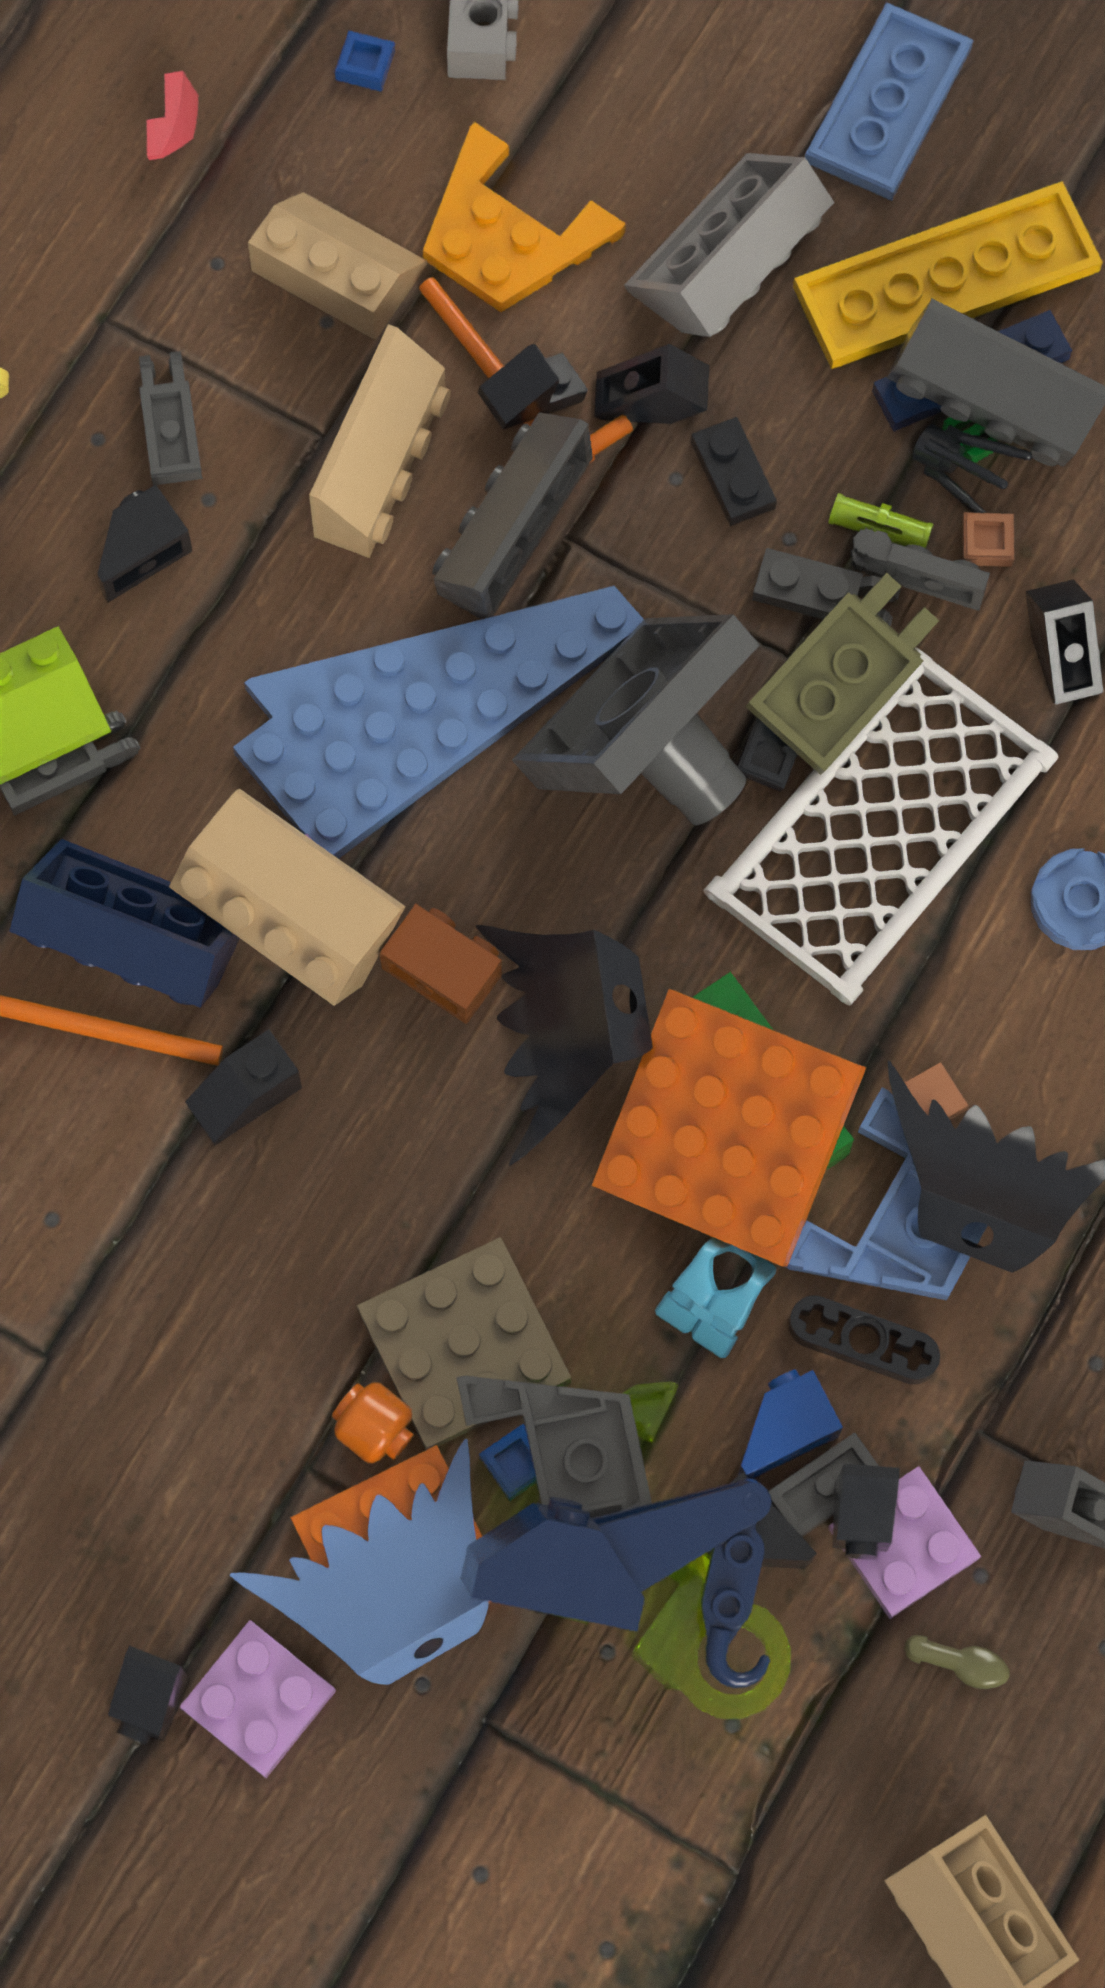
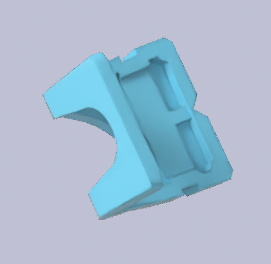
[655,1237,777,1358]

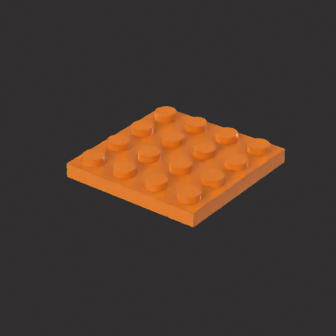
[592,989,866,1267]

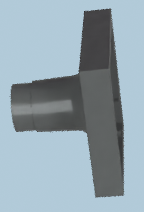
[512,614,760,825]

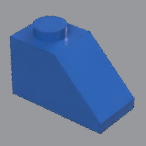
[738,1370,843,1479]

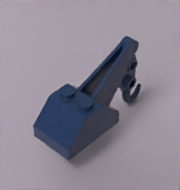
[461,1479,771,1688]

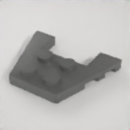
[456,1376,652,1518]

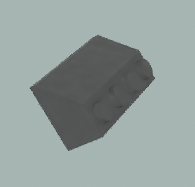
[887,299,1105,467]
[432,413,593,619]

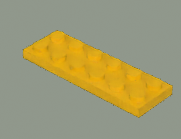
[793,181,1103,369]

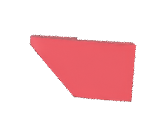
[147,71,198,160]

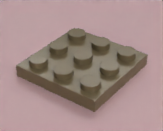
[357,1237,572,1450]

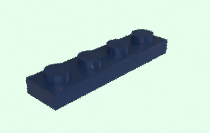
[872,310,1072,432]

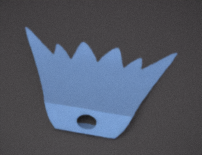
[230,1439,489,1685]

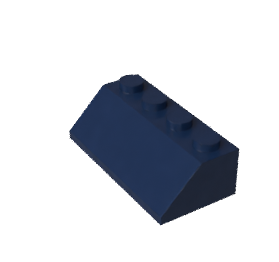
[9,839,240,1008]

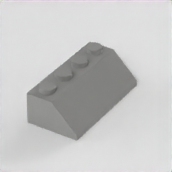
[624,153,834,337]

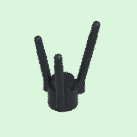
[913,424,1033,513]

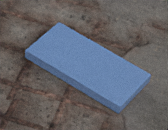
[805,2,973,201]

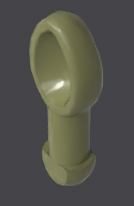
[904,1635,1010,1689]

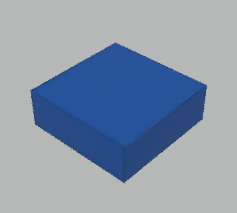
[335,31,395,92]
[479,1424,537,1501]

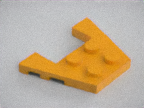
[423,122,626,312]

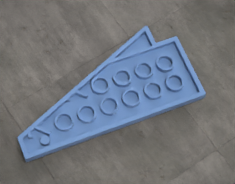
[233,586,644,859]

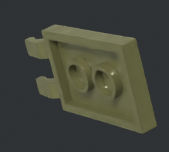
[745,573,939,775]

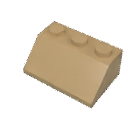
[248,192,427,340]
[884,1815,1079,1988]

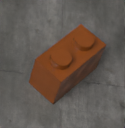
[380,904,502,1025]

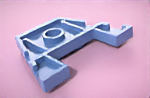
[786,1087,988,1300]

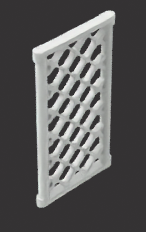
[703,647,1059,1006]

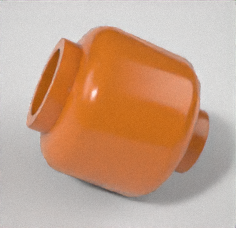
[331,1382,414,1463]

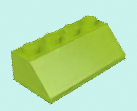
[0,626,111,785]

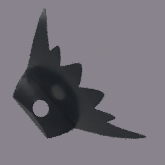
[476,925,653,1166]
[887,1060,1105,1273]

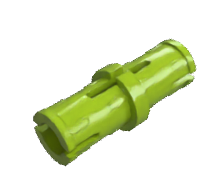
[828,493,933,548]

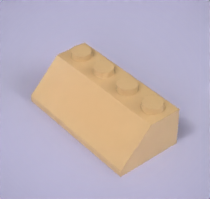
[309,324,451,558]
[169,789,406,1006]

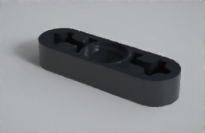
[789,1296,940,1385]

